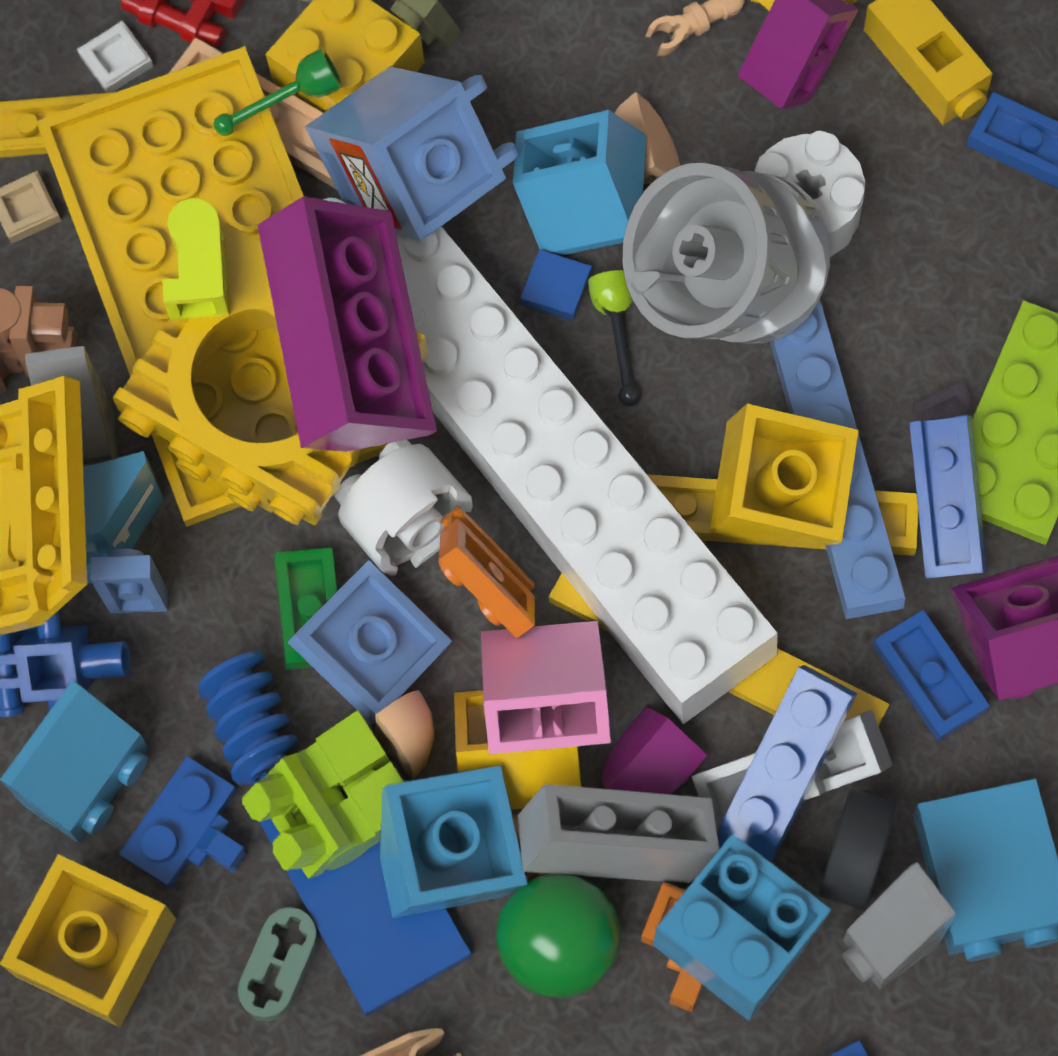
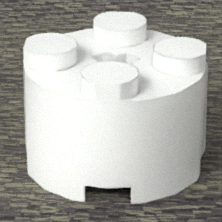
[755,130,866,257]
[335,439,473,576]

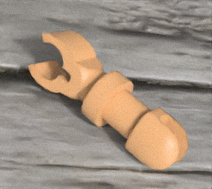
[645,0,745,56]

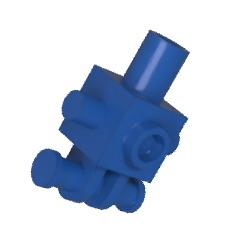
[0,611,131,717]

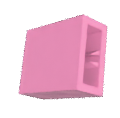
[481,621,611,754]

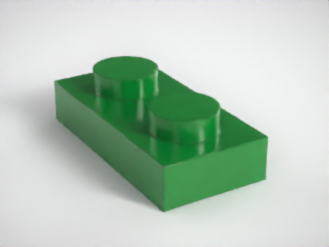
[273,548,337,670]

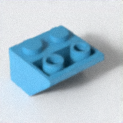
[513,110,647,256]
[653,833,831,1022]

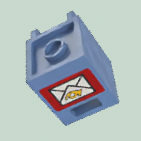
[305,66,519,241]

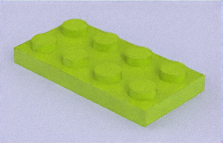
[972,300,1058,545]

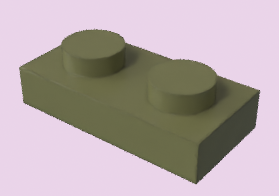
[390,0,463,49]

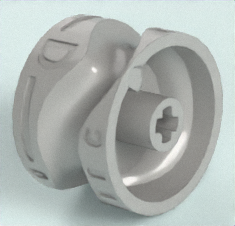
[622,163,830,344]

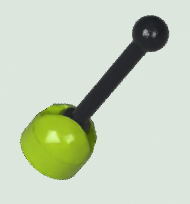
[588,270,641,407]

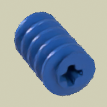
[198,651,299,786]

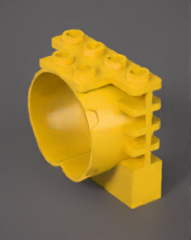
[112,222,428,525]

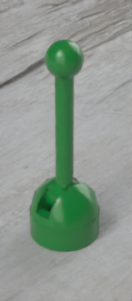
[214,48,343,136]

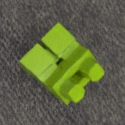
[242,710,404,879]

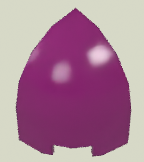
[601,707,708,795]

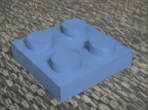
[287,560,452,725]

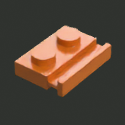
[438,506,535,639]

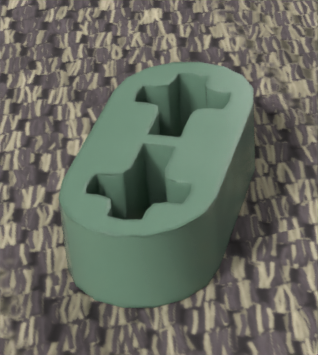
[238,907,319,1021]

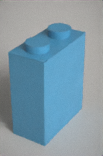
[913,779,1058,961]

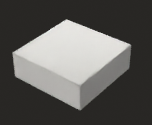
[77,21,154,93]

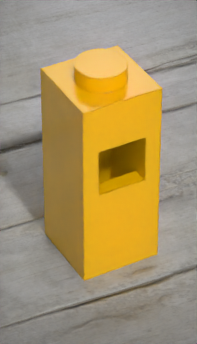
[864,0,993,125]

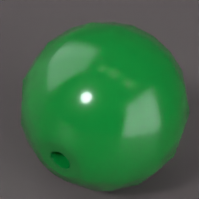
[495,873,621,999]

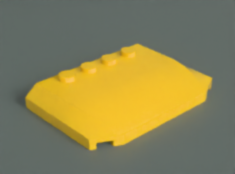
[0,376,87,635]

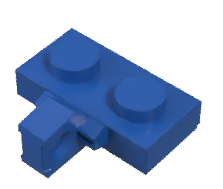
[119,756,248,889]

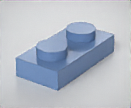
[90,549,168,613]

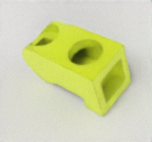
[162,198,229,320]

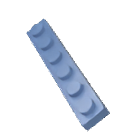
[770,301,905,619]

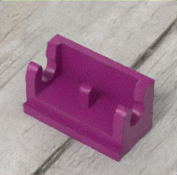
[737,0,859,109]

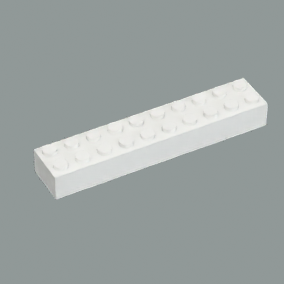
[396,226,778,724]

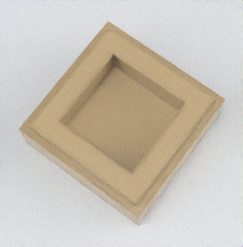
[0,171,61,244]

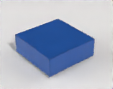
[520,249,592,322]

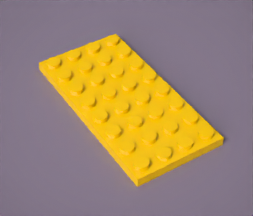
[36,46,389,527]

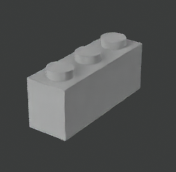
[517,784,719,884]

